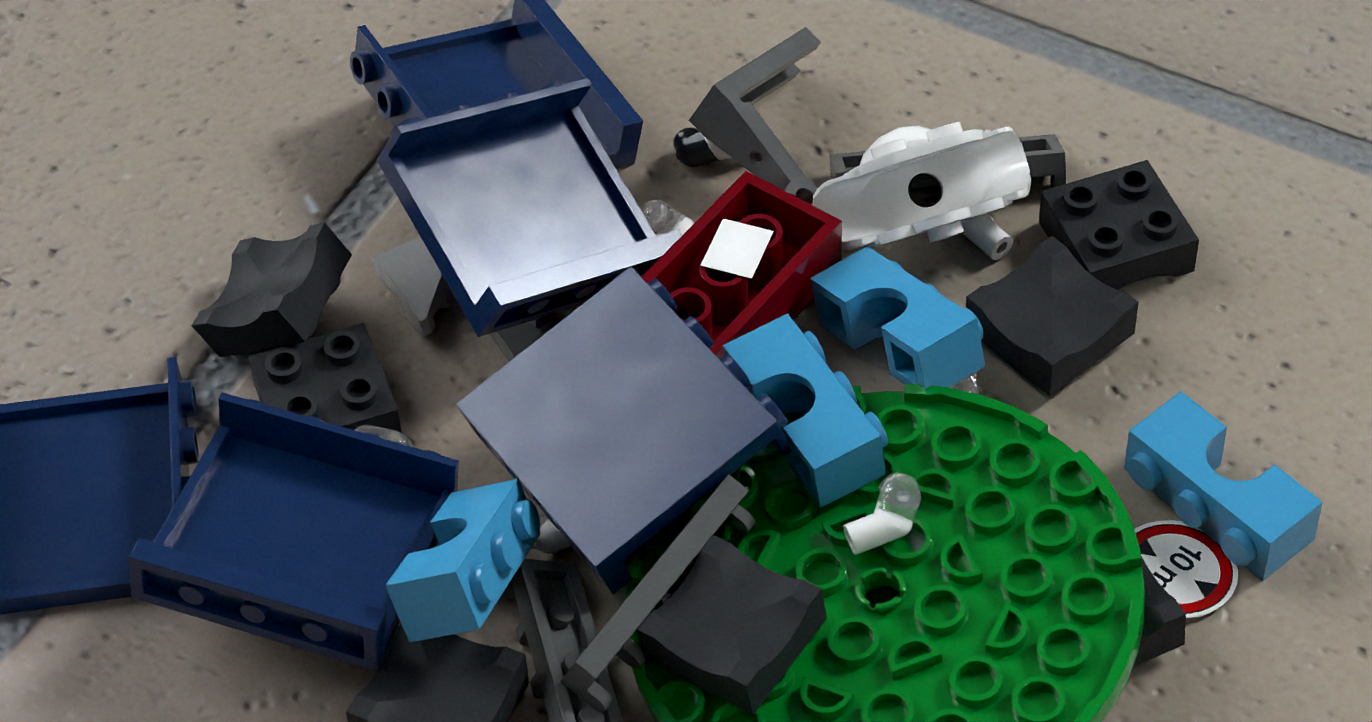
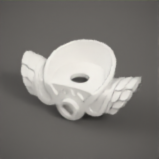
[811,122,1031,250]

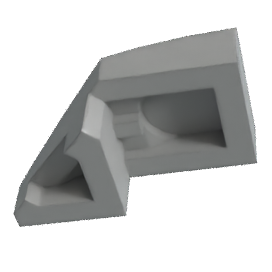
[372,237,455,336]

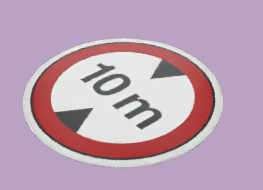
[1134,520,1238,618]

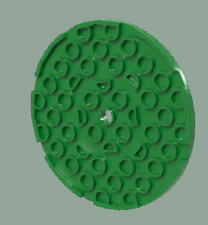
[625,384,1145,722]

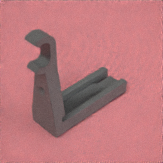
[689,27,821,204]

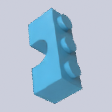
[810,246,985,389]
[723,313,888,508]
[1124,391,1323,581]
[385,479,541,643]

